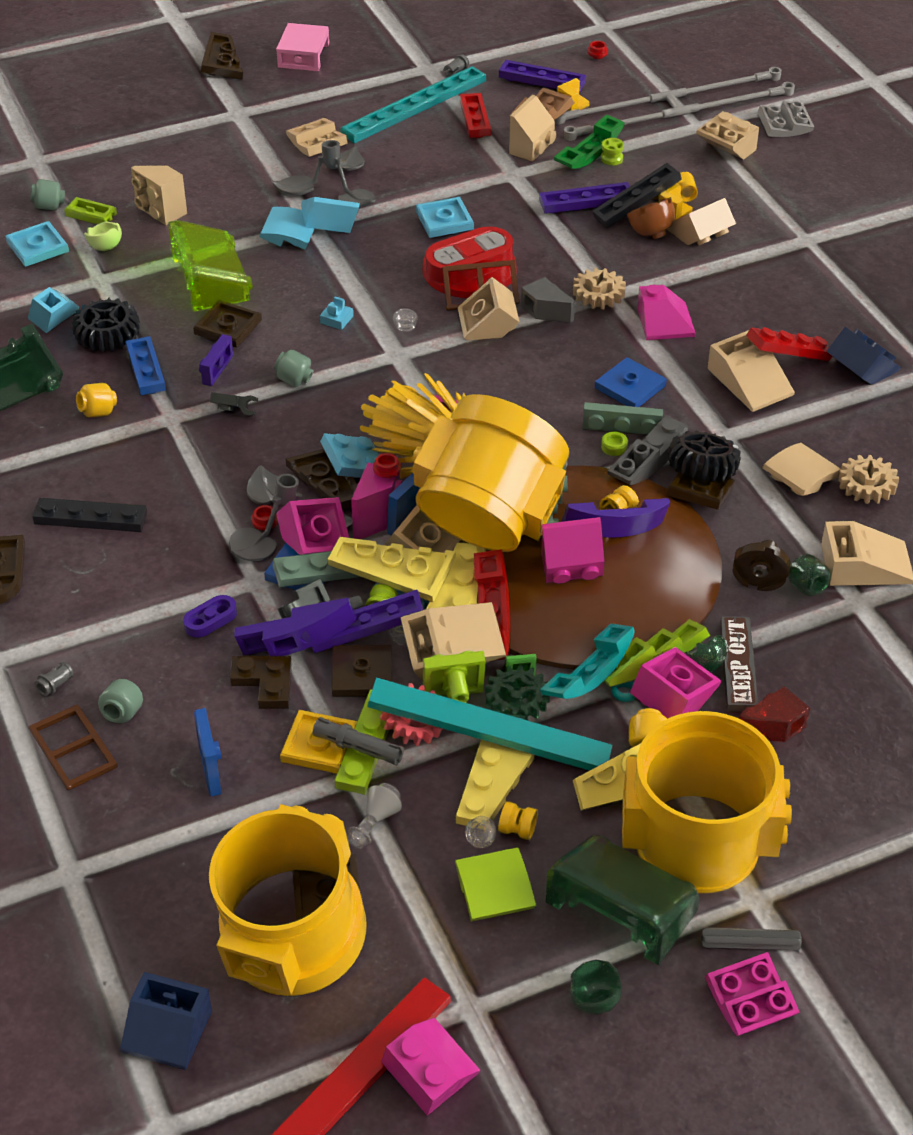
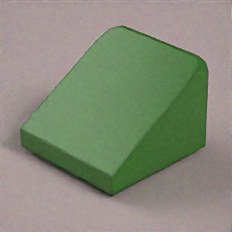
[504,654,536,679]

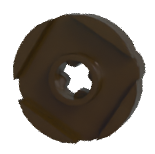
[732,540,791,591]

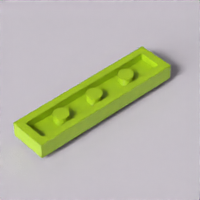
[335,689,389,795]

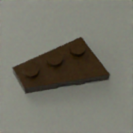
[201,32,243,80]
[285,448,357,510]

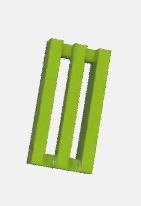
[64,197,117,224]

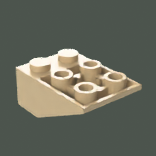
[708,330,795,412]
[821,521,913,586]
[401,602,506,682]

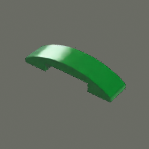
[554,114,625,169]

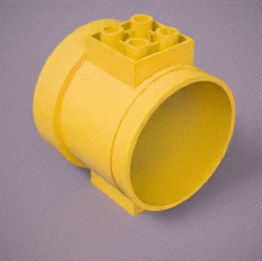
[411,394,569,552]
[622,711,792,893]
[209,804,366,996]

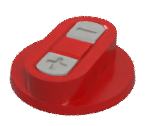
[422,227,517,298]

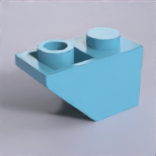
[28,287,80,333]

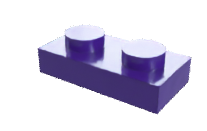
[199,334,233,386]

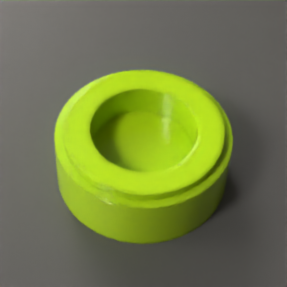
[601,432,628,456]

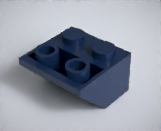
[827,327,901,385]
[120,972,212,1070]

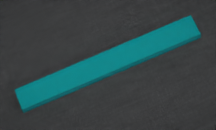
[340,66,486,144]
[367,677,612,770]

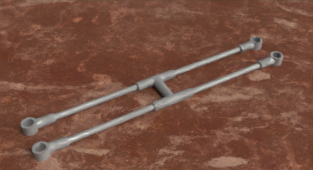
[554,67,795,141]

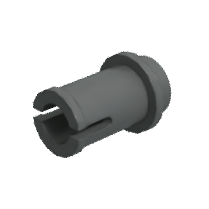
[443,54,469,77]
[35,661,74,696]

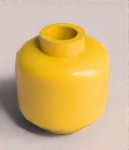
[76,383,117,418]
[629,708,667,748]

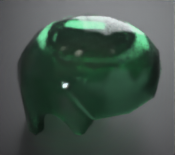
[684,634,728,673]
[570,959,622,1015]

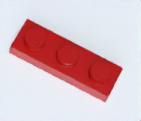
[460,93,491,138]

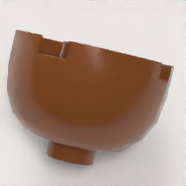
[627,197,676,239]

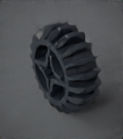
[72,297,140,353]
[668,430,741,482]

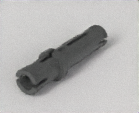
[313,717,404,766]

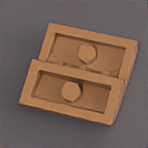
[512,88,575,120]

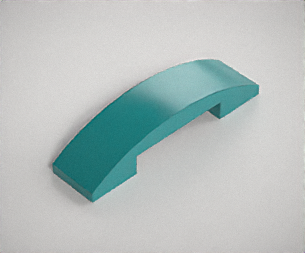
[540,624,635,699]

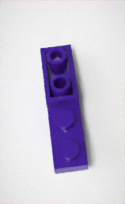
[234,598,356,656]

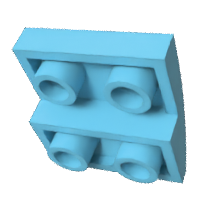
[259,207,315,250]

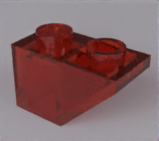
[739,687,810,742]

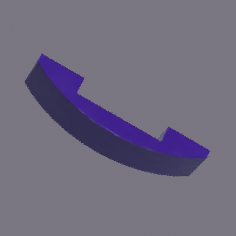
[561,498,670,537]

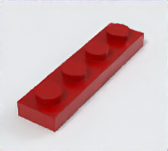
[746,327,832,361]

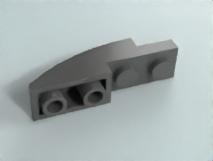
[608,415,688,485]

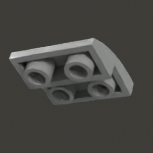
[757,100,814,137]

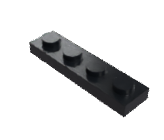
[593,163,682,228]
[32,498,147,532]

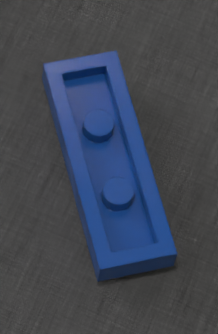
[126,336,166,395]

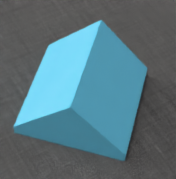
[301,197,359,233]

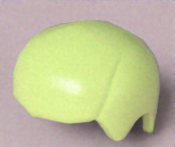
[84,222,122,251]

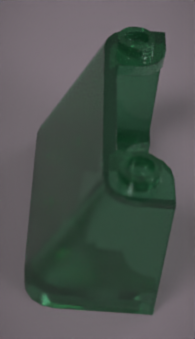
[0,324,63,411]
[545,835,700,965]

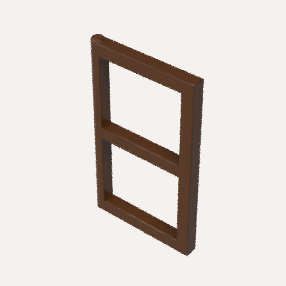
[442,260,520,310]
[28,704,118,790]

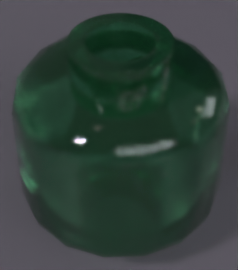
[788,554,831,596]

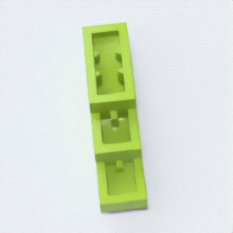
[603,619,710,687]

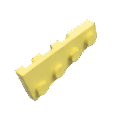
[328,537,456,602]
[426,543,486,609]
[456,740,534,830]
[573,744,641,811]

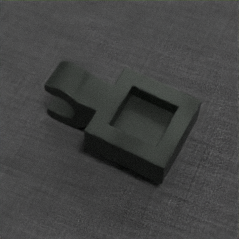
[210,392,258,416]
[277,579,331,619]

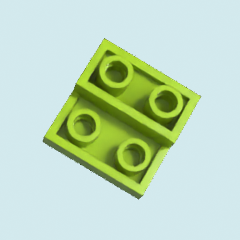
[455,848,536,922]

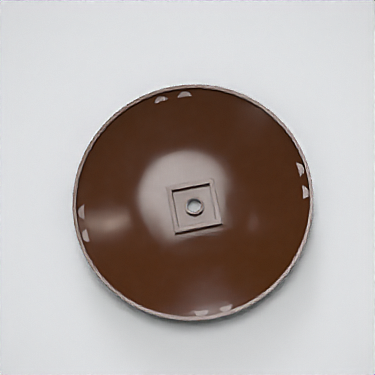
[452,465,722,670]

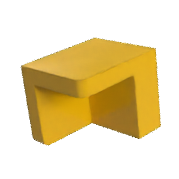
[557,78,589,111]
[659,184,693,220]

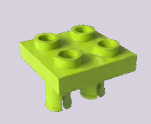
[423,650,486,703]

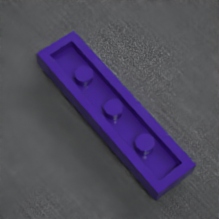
[499,60,586,93]
[539,182,630,214]
[312,590,424,653]

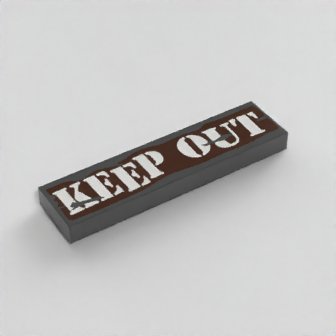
[720,616,758,712]

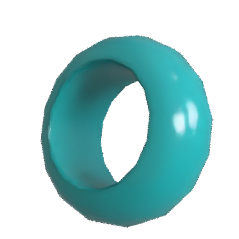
[611,680,636,703]

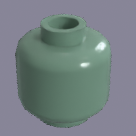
[30,179,65,211]
[274,349,314,387]
[98,679,143,724]

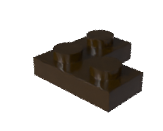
[230,656,292,709]

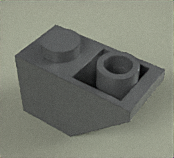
[521,277,576,322]

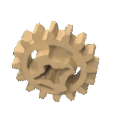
[573,268,626,309]
[838,455,899,504]

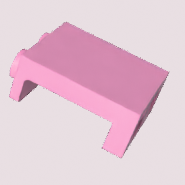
[276,23,329,71]

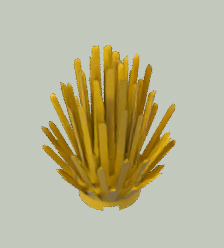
[360,373,466,479]

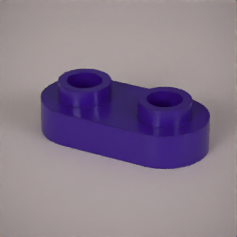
[183,595,237,637]

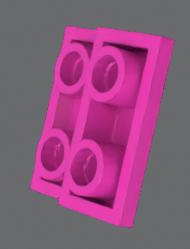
[705,952,800,1036]

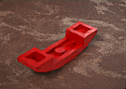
[474,549,510,661]

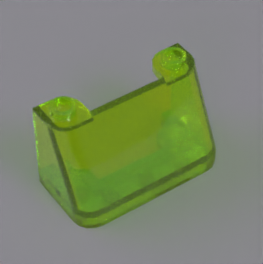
[168,220,253,312]

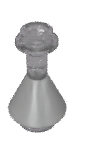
[347,783,401,849]

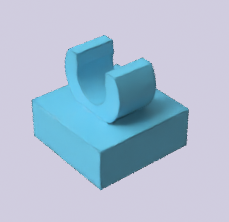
[320,297,353,330]

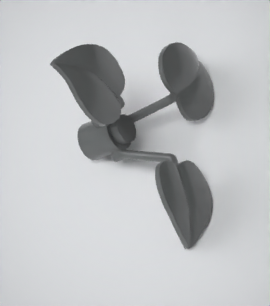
[272,140,376,207]
[229,465,353,561]

